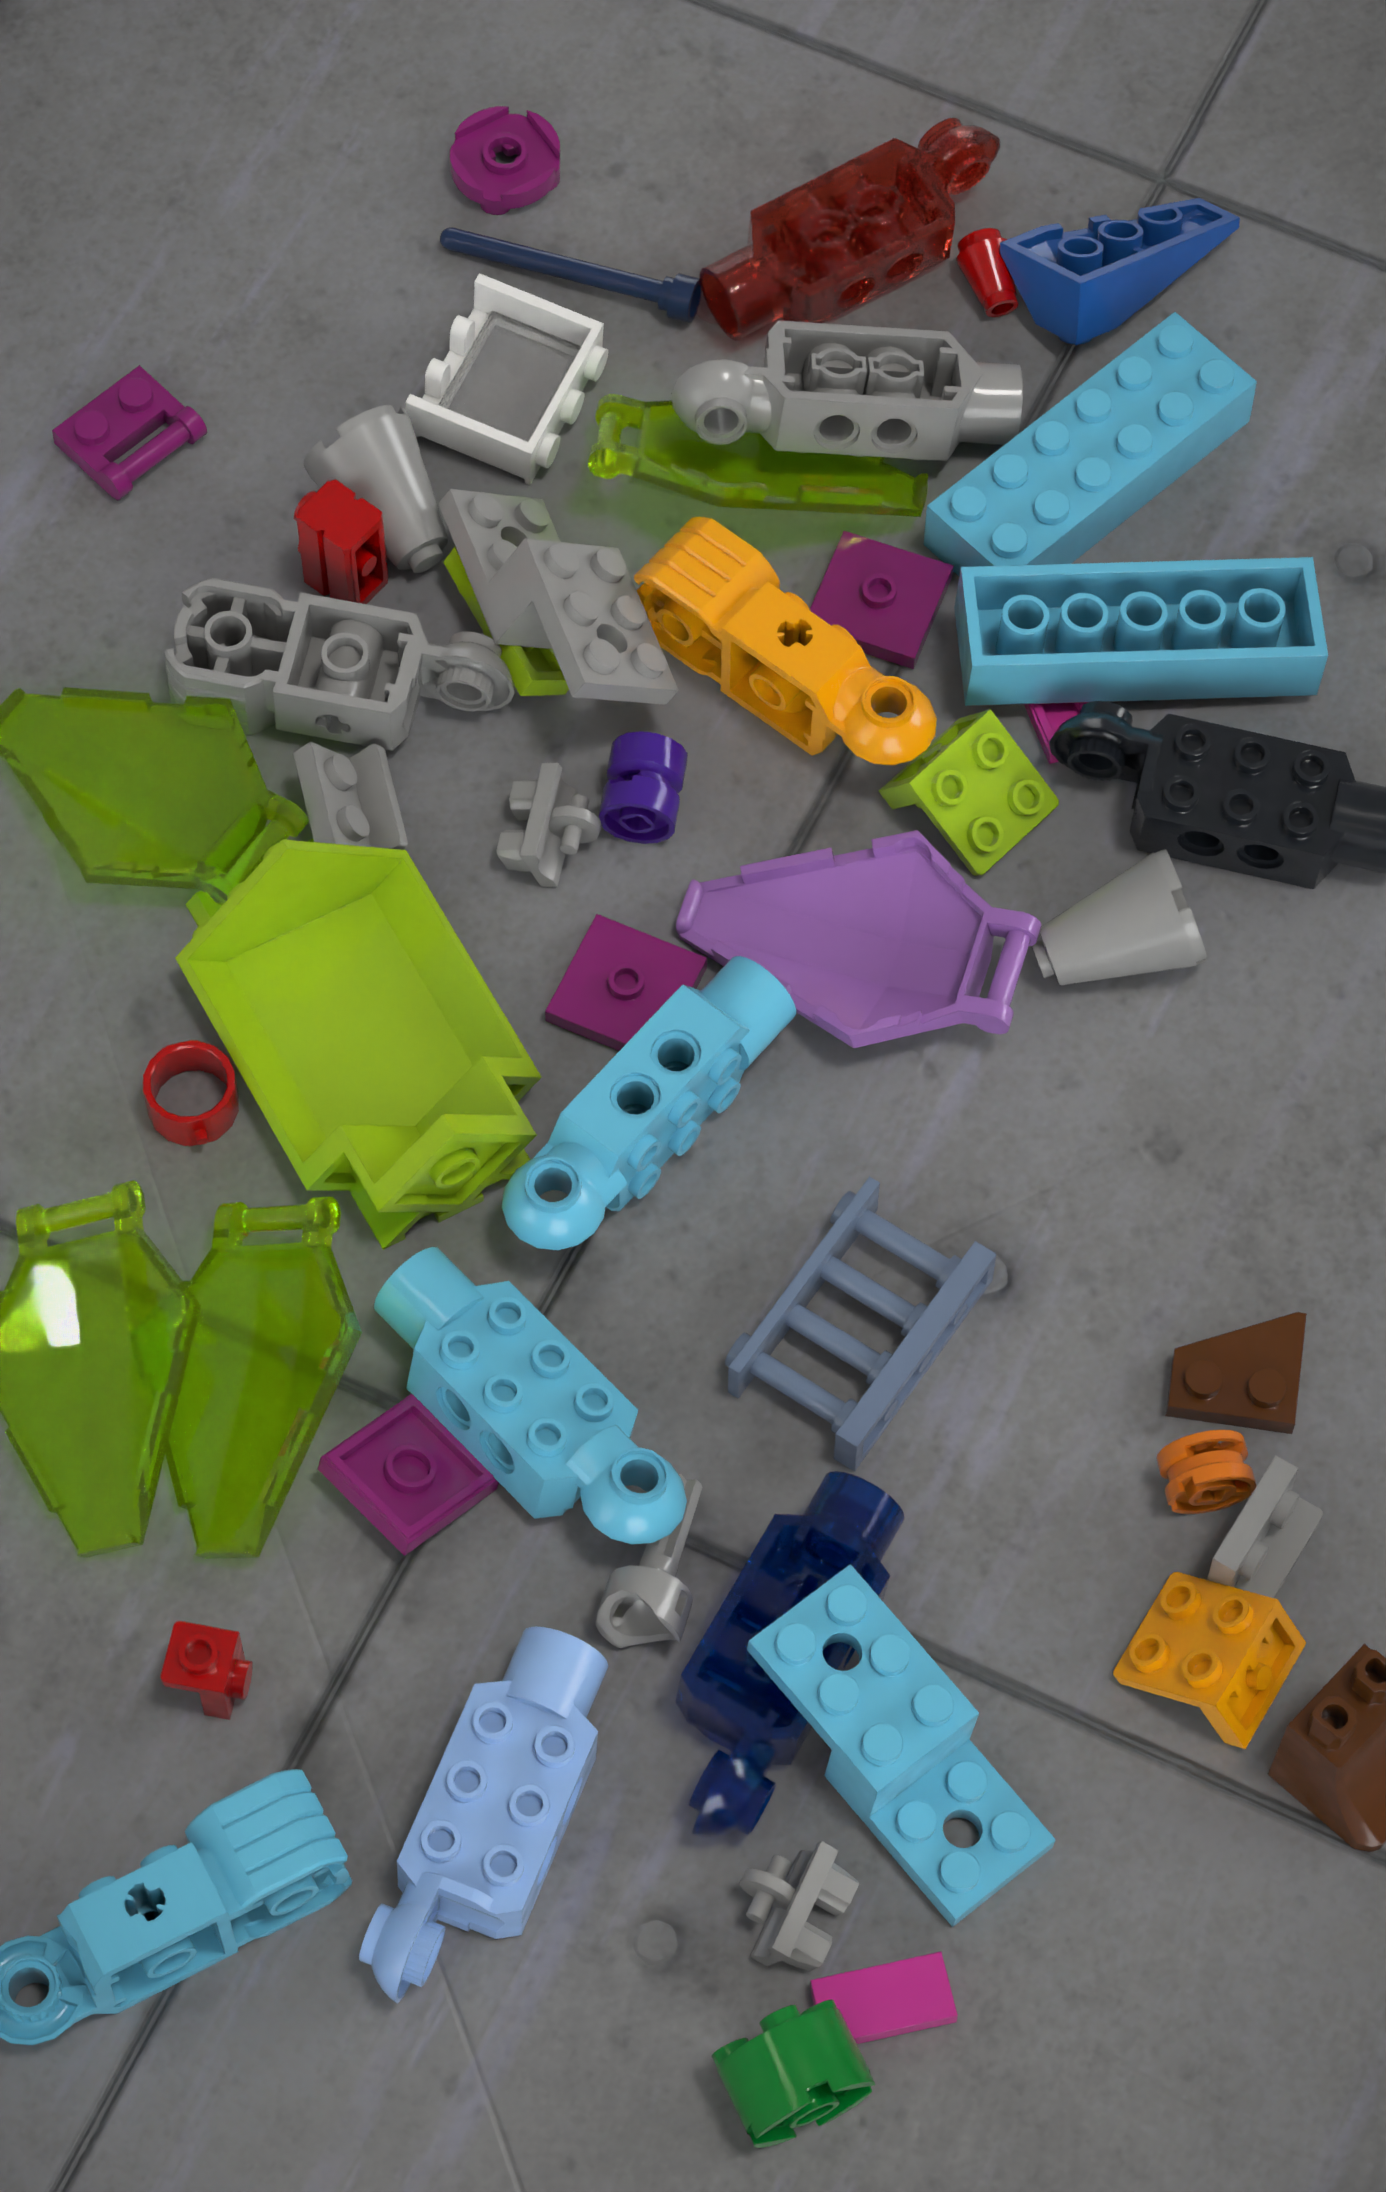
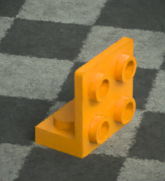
[1113,1572,1306,1749]

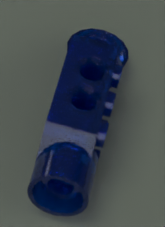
[675,1471,905,1837]

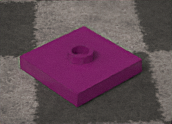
[810,531,954,669]
[545,914,707,1051]
[318,1394,499,1556]

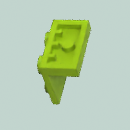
[879,709,1059,876]

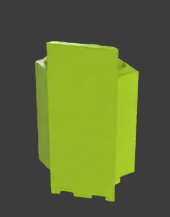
[175,839,542,1250]

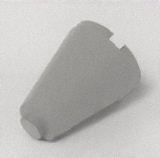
[304,405,448,573]
[1032,849,1207,985]

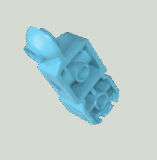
[0,1769,352,2045]

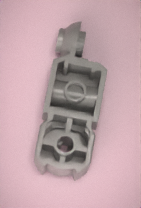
[164,578,515,751]

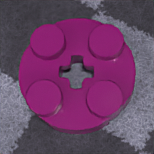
[450,106,560,215]

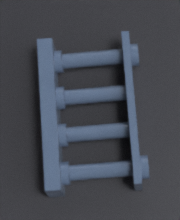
[725,1176,996,1472]

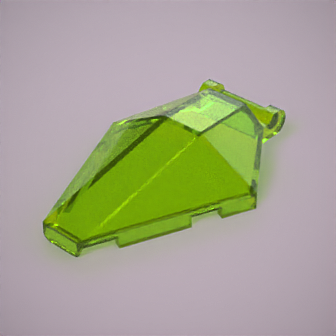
[588,394,928,517]
[0,687,309,906]
[0,1180,201,1558]
[135,1196,362,1559]

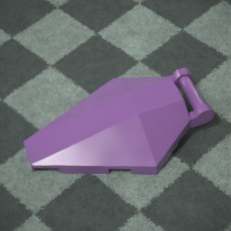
[676,830,1041,1048]

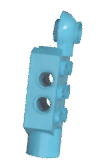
[374,1247,687,1544]

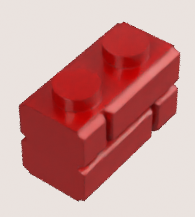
[294,479,388,604]

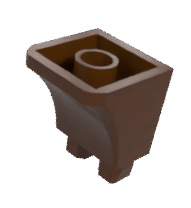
[1268,1644,1386,1852]

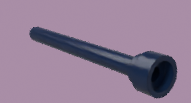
[440,227,703,323]

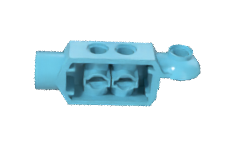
[502,956,796,1250]

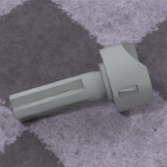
[596,1474,703,1648]

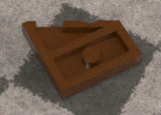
[1166,1312,1307,1434]

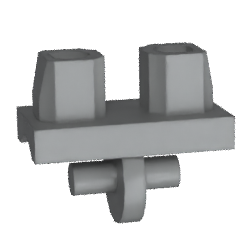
[496,763,602,887]
[739,1841,859,1971]

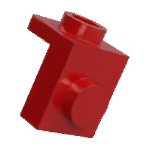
[160,1621,253,1720]

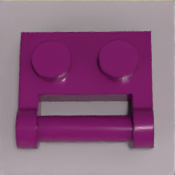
[52,365,207,500]

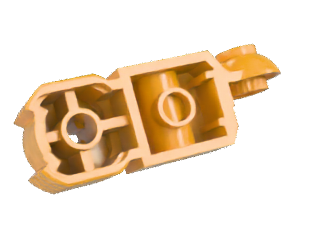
[634,517,937,765]

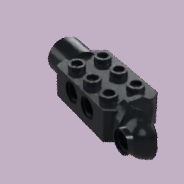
[1049,701,1386,889]

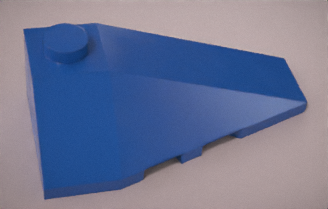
[1000,198,1240,345]

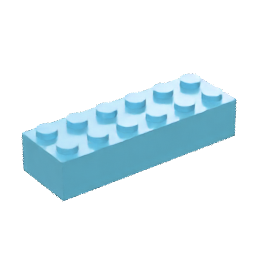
[923,312,1257,576]
[954,557,1328,706]

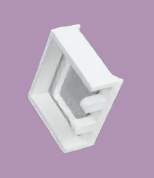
[405,273,608,486]

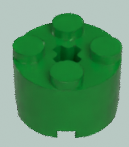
[712,1999,875,2148]

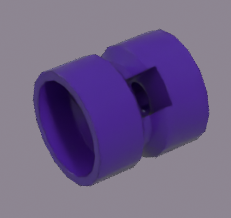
[599,731,688,844]

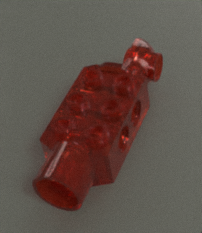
[699,118,1001,341]

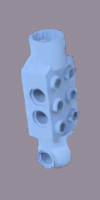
[359,1626,608,2004]

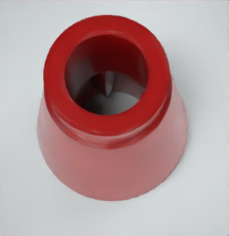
[956,228,1019,317]

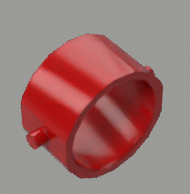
[143,1040,239,1146]

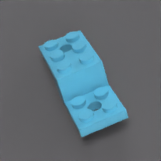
[747,1564,1056,1927]

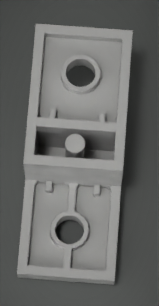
[438,489,679,705]

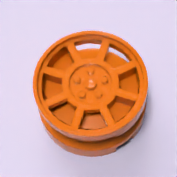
[1156,1430,1257,1514]

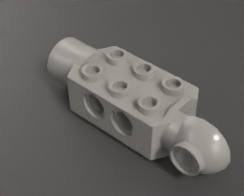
[671,320,1023,461]

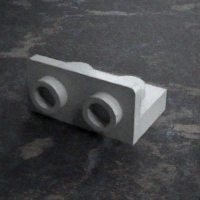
[293,741,408,850]
[1207,1455,1323,1598]

